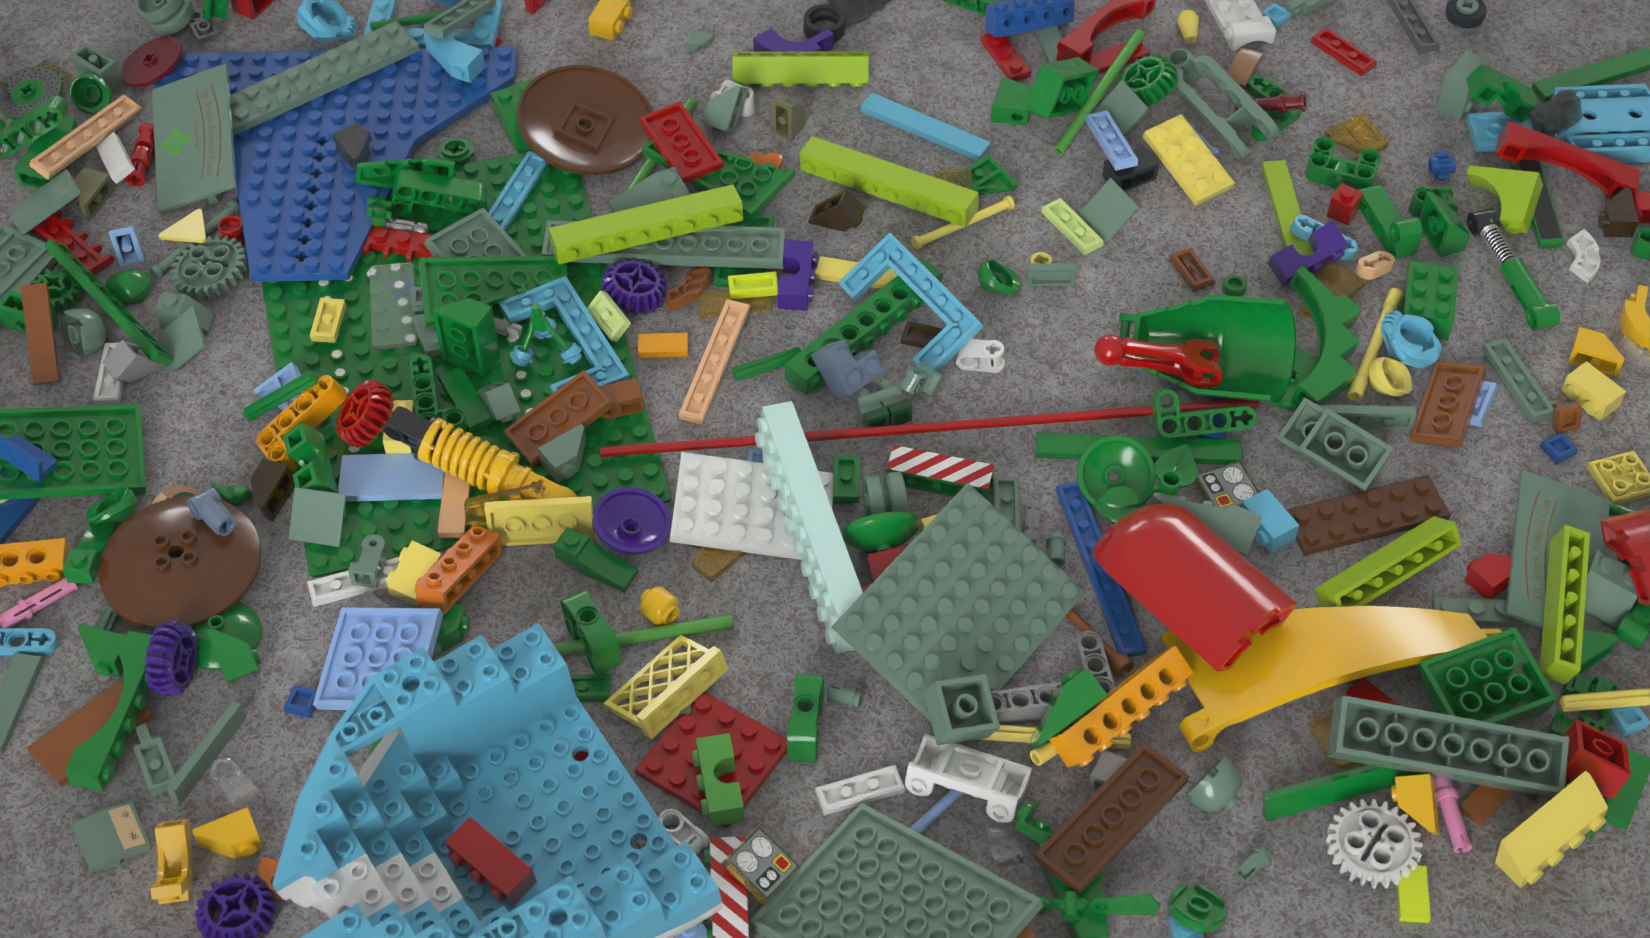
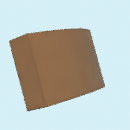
[1227,48,1263,90]

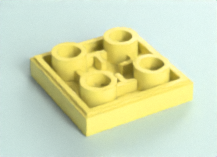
[1587,450,1650,505]

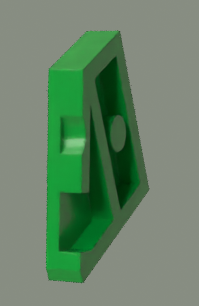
[953,154,1018,195]

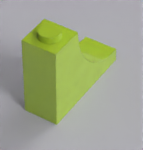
[1467,165,1543,234]

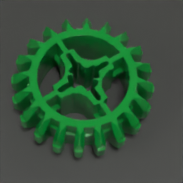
[1116,54,1178,108]

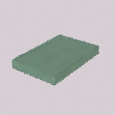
[9,169,81,235]

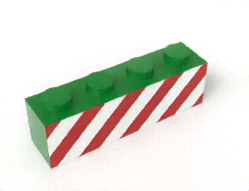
[886,445,994,501]
[705,836,749,938]

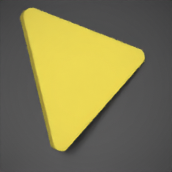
[158,209,207,243]

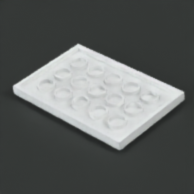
[669,452,833,560]

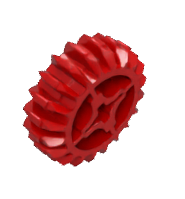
[336,380,394,448]

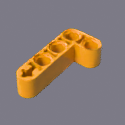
[256,375,347,472]

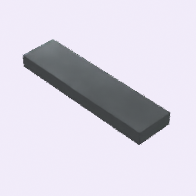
[1387,0,1440,54]

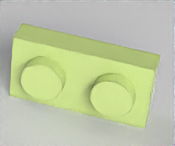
[587,290,631,342]

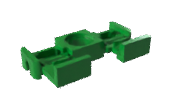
[1547,673,1619,736]

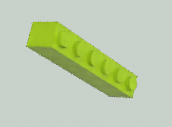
[732,51,869,87]
[1314,516,1462,607]
[1540,525,1590,685]

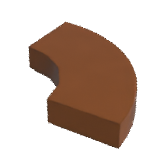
[666,266,712,312]

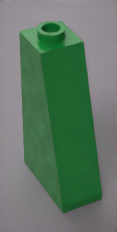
[13,115,78,189]
[1039,842,1109,938]

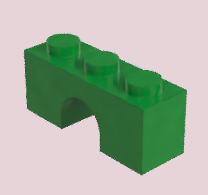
[1466,64,1538,123]
[283,422,338,493]

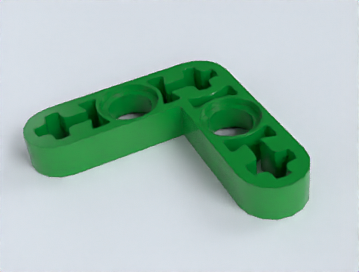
[1247,75,1302,142]

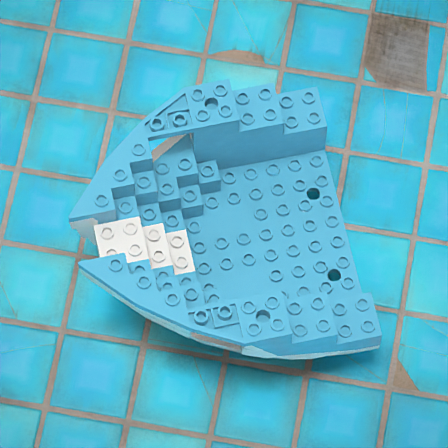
[272,623,722,938]

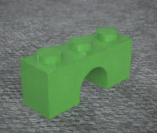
[692,733,744,827]

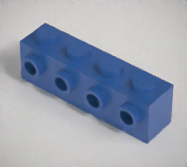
[985,0,1075,38]

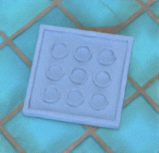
[313,608,443,710]

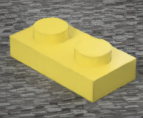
[310,298,346,343]

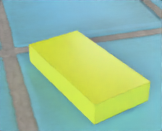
[728,272,778,300]
[1397,865,1431,923]

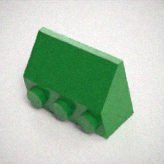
[432,298,500,377]

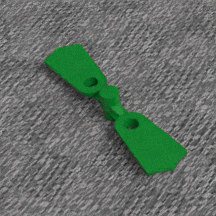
[1036,891,1161,922]

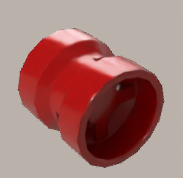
[218,216,245,245]

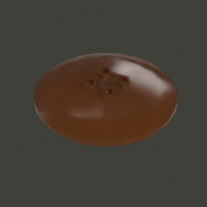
[517,65,653,175]
[98,496,261,630]

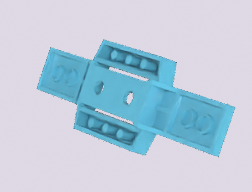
[1466,84,1650,163]

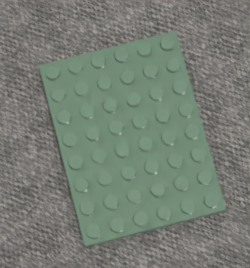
[831,483,1085,721]
[748,803,1043,938]

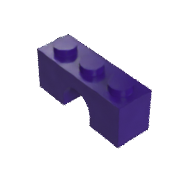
[1267,221,1349,287]
[777,240,818,311]

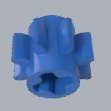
[1428,151,1456,180]

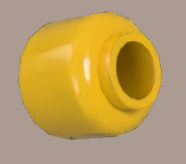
[640,586,680,626]

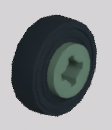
[1446,0,1486,28]

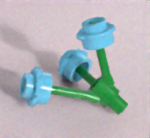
[510,303,582,367]

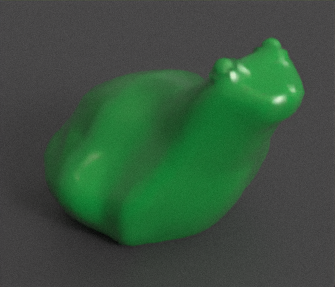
[210,483,253,506]

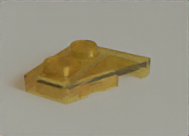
[1325,113,1388,154]

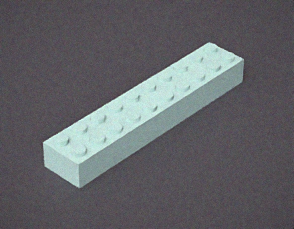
[755,401,863,654]

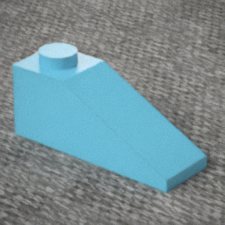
[423,32,485,83]

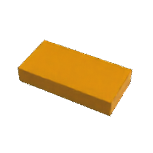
[638,333,688,358]

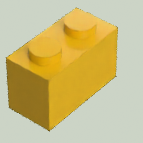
[588,0,633,41]

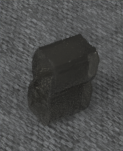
[1530,89,1583,137]

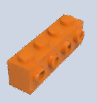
[415,525,502,614]

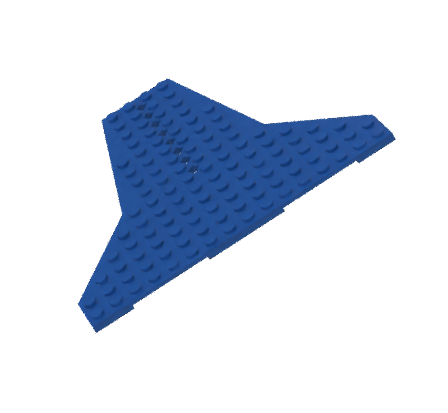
[153,47,518,282]

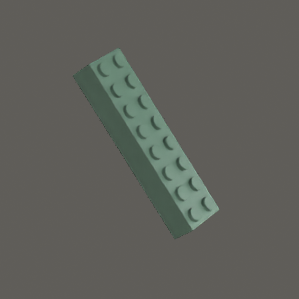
[1327,696,1569,798]

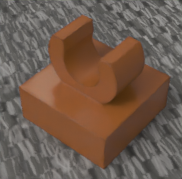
[1553,401,1582,434]

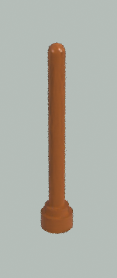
[1065,608,1134,678]

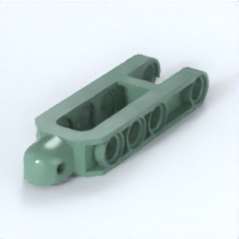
[1168,48,1280,161]

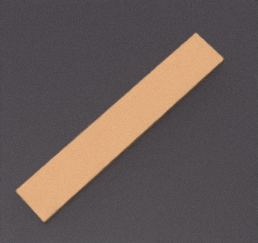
[29,95,142,180]
[679,299,750,425]

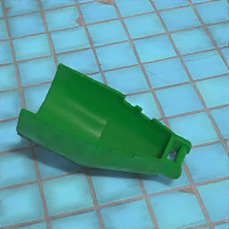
[1119,295,1296,402]

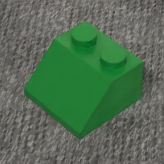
[1419,191,1470,257]

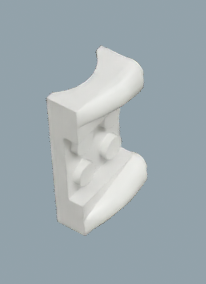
[1204,0,1276,51]
[905,734,1032,823]

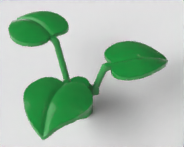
[1095,444,1198,524]

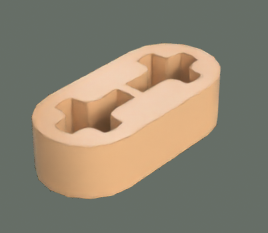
[1355,251,1395,280]

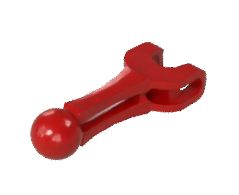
[1094,334,1223,388]

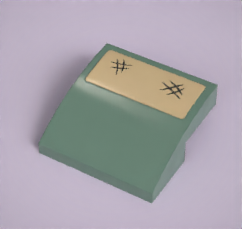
[72,801,151,872]

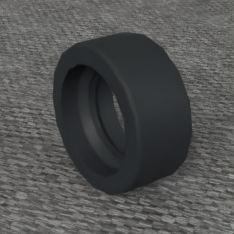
[803,4,845,43]

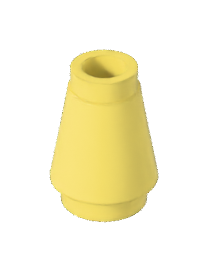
[1177,10,1199,44]

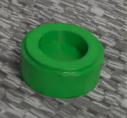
[1222,275,1247,297]

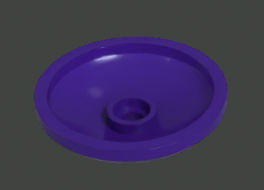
[592,487,671,555]

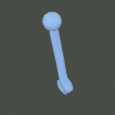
[1189,123,1219,156]

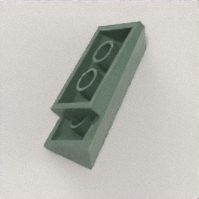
[1276,397,1394,491]

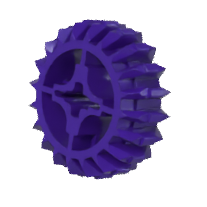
[601,257,667,316]
[144,621,198,696]
[195,872,277,938]

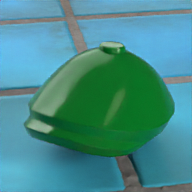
[69,72,112,114]
[977,259,1021,295]
[105,269,151,304]
[87,486,137,524]

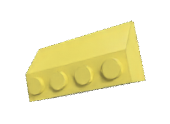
[1495,771,1608,888]

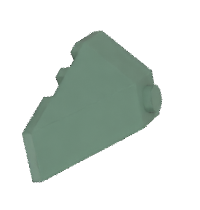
[1148,492,1263,558]

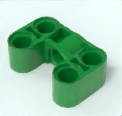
[1305,136,1381,189]
[560,589,622,676]
[787,673,824,763]

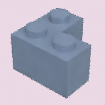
[811,340,886,399]

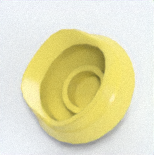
[1368,357,1412,397]

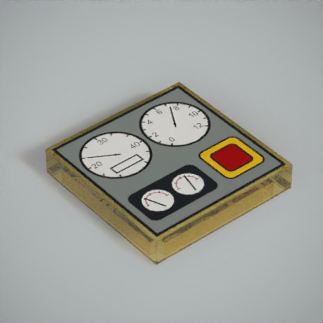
[1195,460,1260,508]
[721,826,801,905]

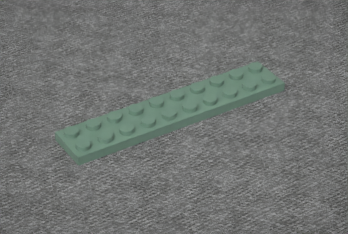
[230,21,420,136]
[541,220,785,269]

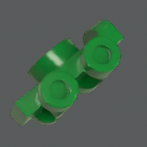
[366,196,392,227]

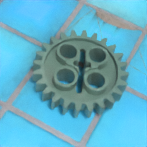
[170,235,248,301]

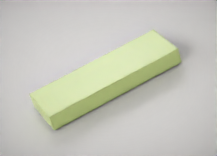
[1041,198,1104,255]

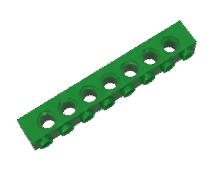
[785,257,942,395]

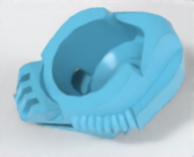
[297,0,357,43]
[1380,311,1442,369]

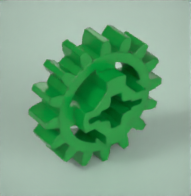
[30,267,84,313]

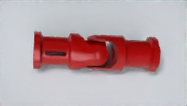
[124,123,155,187]

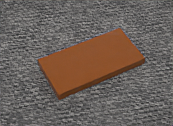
[1410,361,1486,448]
[503,370,615,468]
[27,680,154,787]

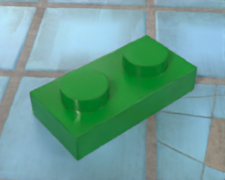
[833,455,859,503]

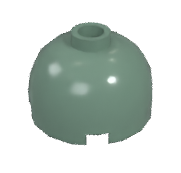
[61,308,108,359]
[1185,756,1241,812]

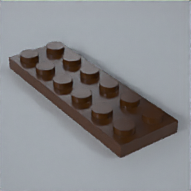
[1286,475,1451,556]
[1034,742,1189,895]

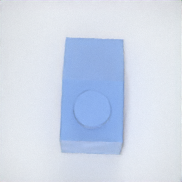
[109,226,145,267]

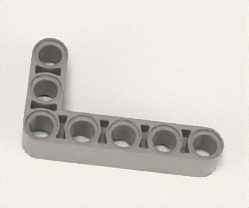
[991,631,1115,725]

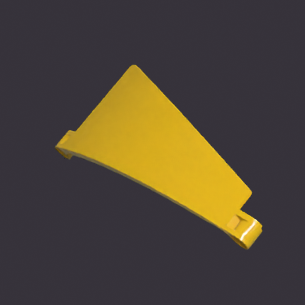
[1162,606,1503,752]

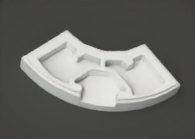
[1566,229,1601,283]

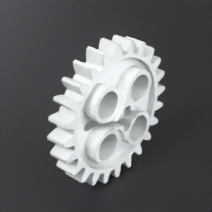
[1326,799,1423,889]

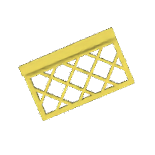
[603,635,729,740]

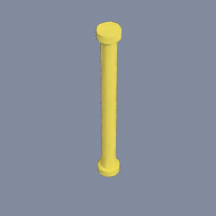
[911,196,1015,250]

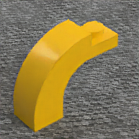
[1619,285,1650,358]
[150,819,193,904]

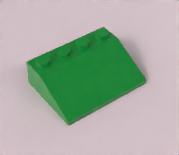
[1418,627,1557,726]

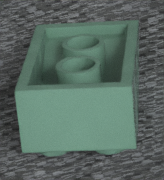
[608,167,690,213]

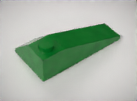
[356,157,455,188]

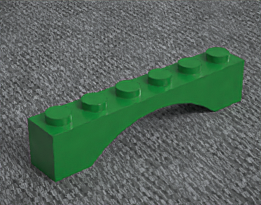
[65,631,153,792]

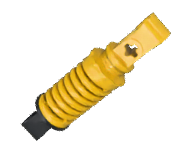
[383,406,577,500]

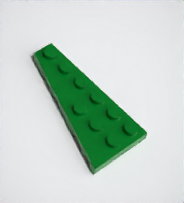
[642,139,795,220]
[418,256,568,327]

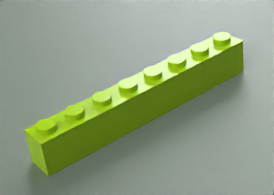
[799,136,979,227]
[549,185,743,265]

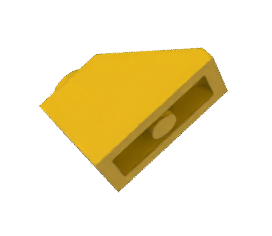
[1568,327,1625,377]
[1391,774,1440,835]
[192,807,263,859]

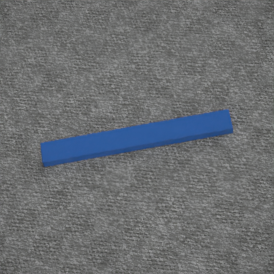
[1055,482,1147,658]

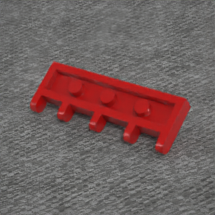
[32,209,115,275]
[363,225,435,262]

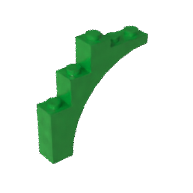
[1289,266,1362,405]

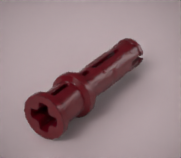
[1235,91,1307,114]

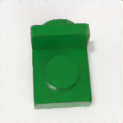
[1014,800,1056,843]

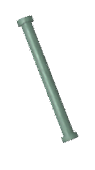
[149,200,240,280]

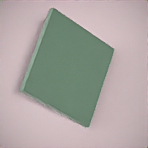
[1093,80,1149,136]
[1079,178,1140,243]
[160,306,206,372]
[289,487,347,547]

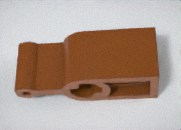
[600,378,644,419]

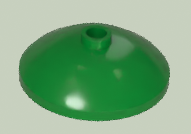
[1077,436,1155,508]
[841,512,921,552]
[192,602,262,670]

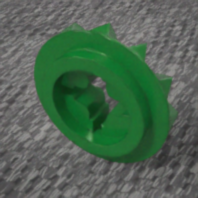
[437,138,474,165]

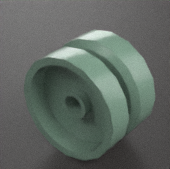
[135,0,194,36]
[863,472,908,516]

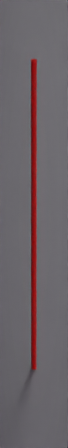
[600,399,1259,457]

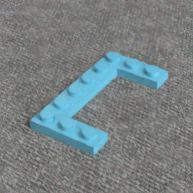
[364,0,504,49]
[838,232,984,372]
[499,276,630,394]

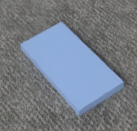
[338,453,445,502]

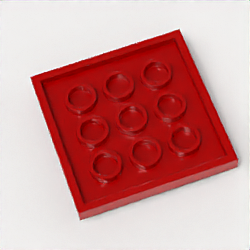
[635,691,787,829]

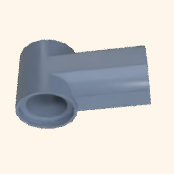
[187,487,237,537]

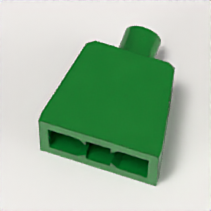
[990,77,1044,125]

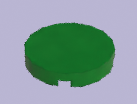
[1168,885,1228,933]

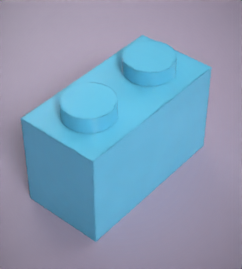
[1241,489,1299,553]

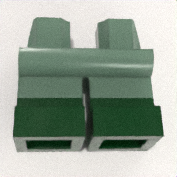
[856,380,912,427]

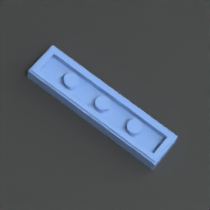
[1086,110,1138,171]

